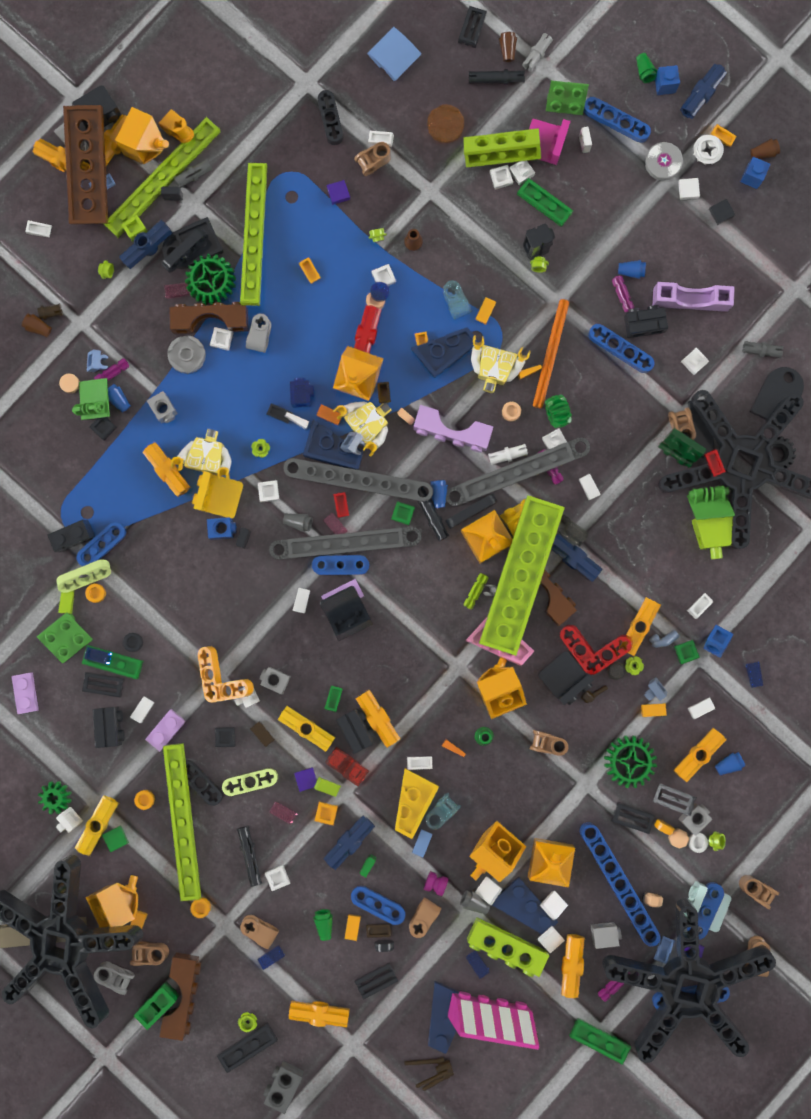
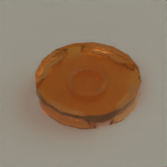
[427,104,464,143]

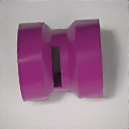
[424,871,449,897]

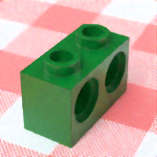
[134,981,180,1030]

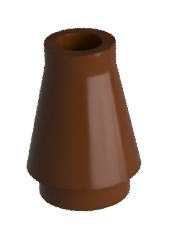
[499,32,517,62]
[750,138,780,159]
[404,229,423,251]
[21,313,52,338]

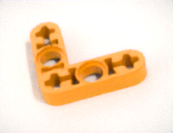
[198,646,254,702]

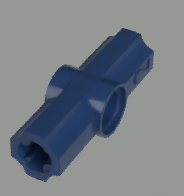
[680,64,727,119]
[119,219,173,269]
[551,533,603,582]
[323,815,375,870]

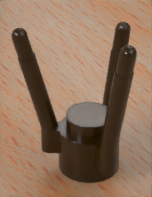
[404,1057,454,1091]

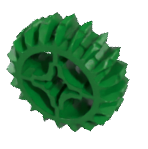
[185,254,236,305]
[604,735,657,788]

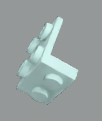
[684,881,731,932]

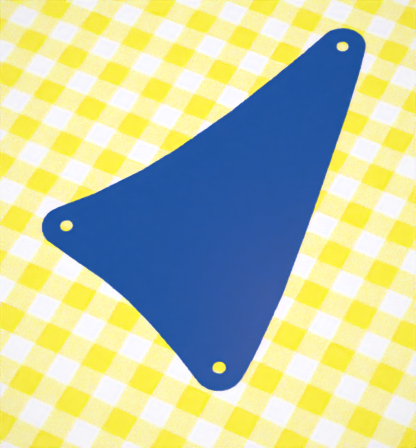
[61,172,503,536]

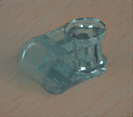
[443,280,472,320]
[425,793,461,830]

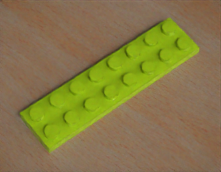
[479,495,565,656]

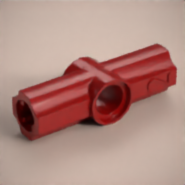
[354,305,382,354]

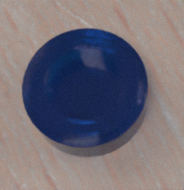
[370,282,389,302]

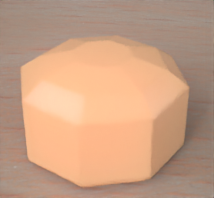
[668,828,689,849]
[643,893,663,907]

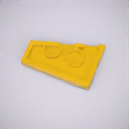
[395,768,439,839]

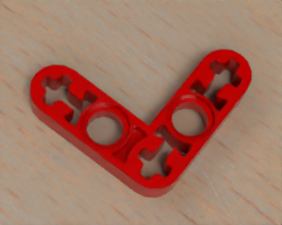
[560,625,633,675]

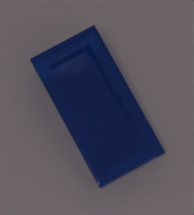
[84,647,112,665]
[746,662,763,688]
[257,945,285,970]
[466,950,490,979]

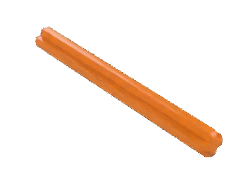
[533,299,569,408]

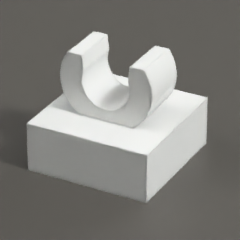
[509,160,535,185]
[681,347,709,375]
[542,429,567,449]
[234,687,260,708]
[56,807,83,833]

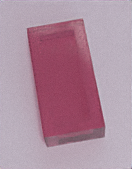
[164,283,190,299]
[323,513,348,534]
[270,801,297,824]

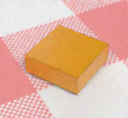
[314,801,338,825]

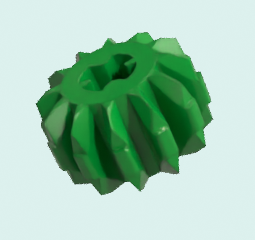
[545,394,572,428]
[38,781,72,814]

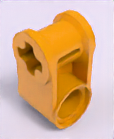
[158,109,194,143]

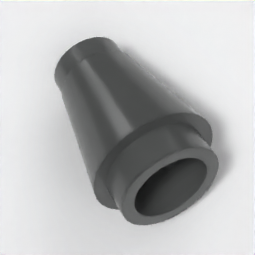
[283,513,313,532]
[460,890,491,915]

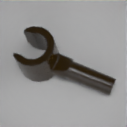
[581,685,608,703]

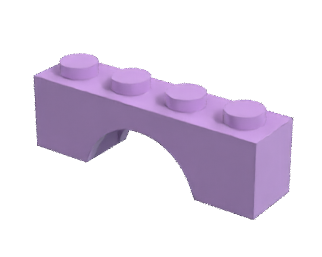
[653,282,734,311]
[413,405,493,453]

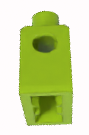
[692,516,733,560]

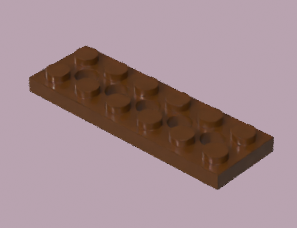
[63,105,108,225]

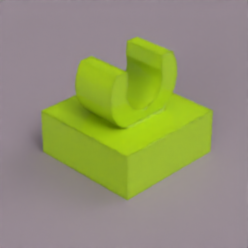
[121,215,148,242]

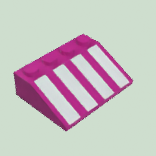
[448,991,539,1050]

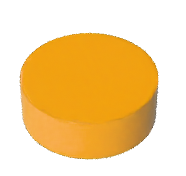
[85,584,106,603]
[134,790,155,810]
[654,819,675,835]
[190,897,211,918]

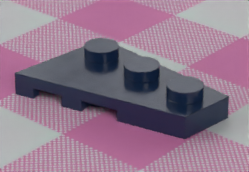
[411,327,479,378]
[303,419,363,470]
[492,876,558,934]
[428,981,459,1054]

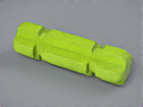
[464,573,488,609]

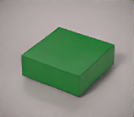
[391,501,415,526]
[674,640,700,664]
[102,825,129,853]
[360,854,376,878]

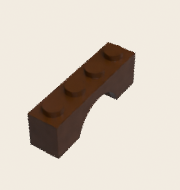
[170,302,249,334]
[540,569,577,626]
[159,953,201,1041]

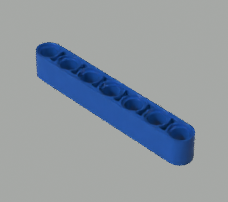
[580,822,660,947]

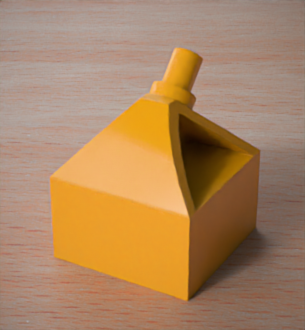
[115,107,169,164]
[333,346,383,401]
[461,510,512,564]
[477,657,527,719]
[469,821,527,882]
[528,838,575,887]
[85,875,138,927]

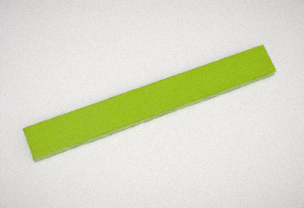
[104,117,221,238]
[240,163,267,306]
[163,743,201,901]

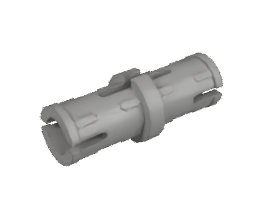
[522,33,553,72]

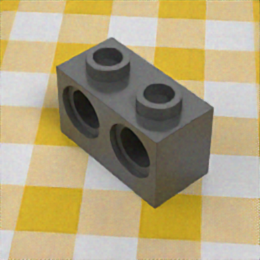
[263,1061,304,1114]

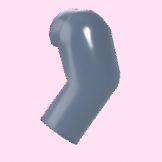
[649,630,679,648]

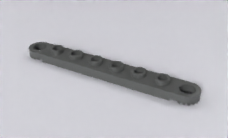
[446,438,590,506]
[283,458,433,502]
[269,527,422,560]

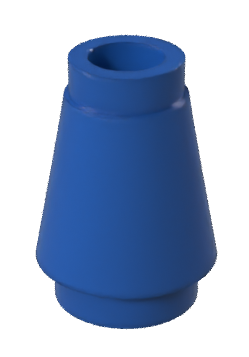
[618,260,646,279]
[108,384,131,413]
[430,480,448,508]
[715,752,746,776]

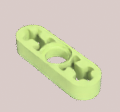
[56,560,111,593]
[222,768,278,796]

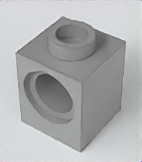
[147,391,178,423]
[259,667,291,694]
[678,803,712,836]
[591,922,622,949]

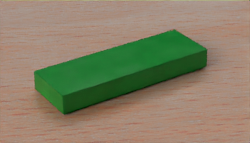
[517,178,573,227]
[82,645,144,679]
[569,1018,631,1065]

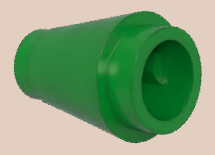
[636,53,657,83]
[474,727,494,746]
[313,909,333,941]

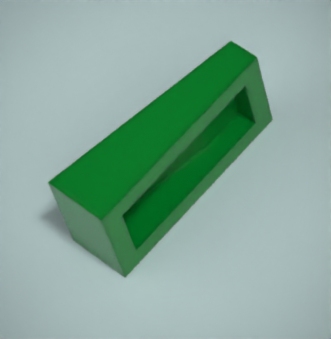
[324,686,343,713]

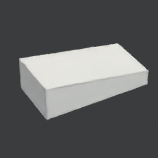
[368,131,394,147]
[26,220,52,238]
[285,412,309,429]
[579,474,601,500]
[293,588,310,614]
[687,593,713,619]
[130,696,155,723]
[688,698,715,719]
[407,756,432,770]

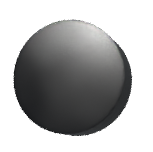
[123,633,143,652]
[374,940,394,952]

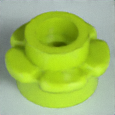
[368,228,387,242]
[530,257,549,273]
[98,260,114,279]
[251,439,270,458]
[625,656,644,675]
[709,832,726,851]
[238,1012,257,1032]

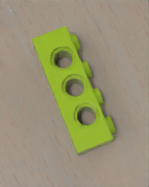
[463,128,541,168]
[467,917,549,977]

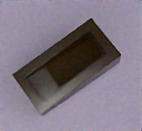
[377,382,391,404]
[250,721,275,747]
[366,923,392,938]

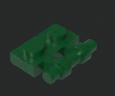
[658,428,706,468]

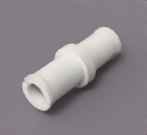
[488,444,528,465]

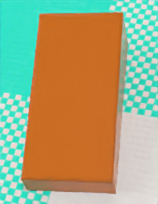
[316,404,342,426]
[442,739,466,757]

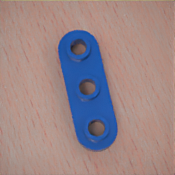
[77,522,126,566]
[312,555,370,575]
[687,882,724,940]
[351,885,405,925]

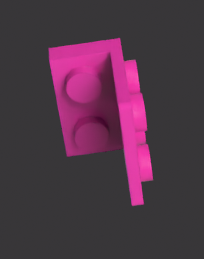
[529,119,570,165]

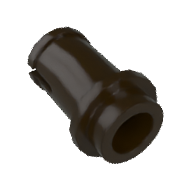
[37,303,63,320]

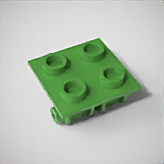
[546,80,589,115]
[72,378,110,420]
[687,485,735,520]
[37,612,93,664]

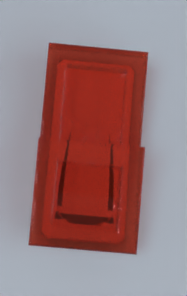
[325,746,369,787]

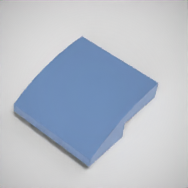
[367,27,421,81]

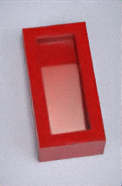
[704,449,726,477]
[333,492,349,518]

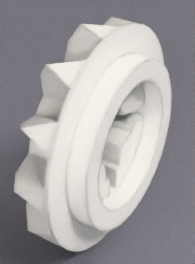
[693,135,724,165]

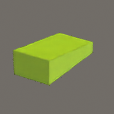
[58,590,74,614]
[314,777,341,797]

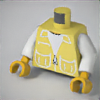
[471,335,530,393]
[333,401,392,456]
[171,429,232,480]

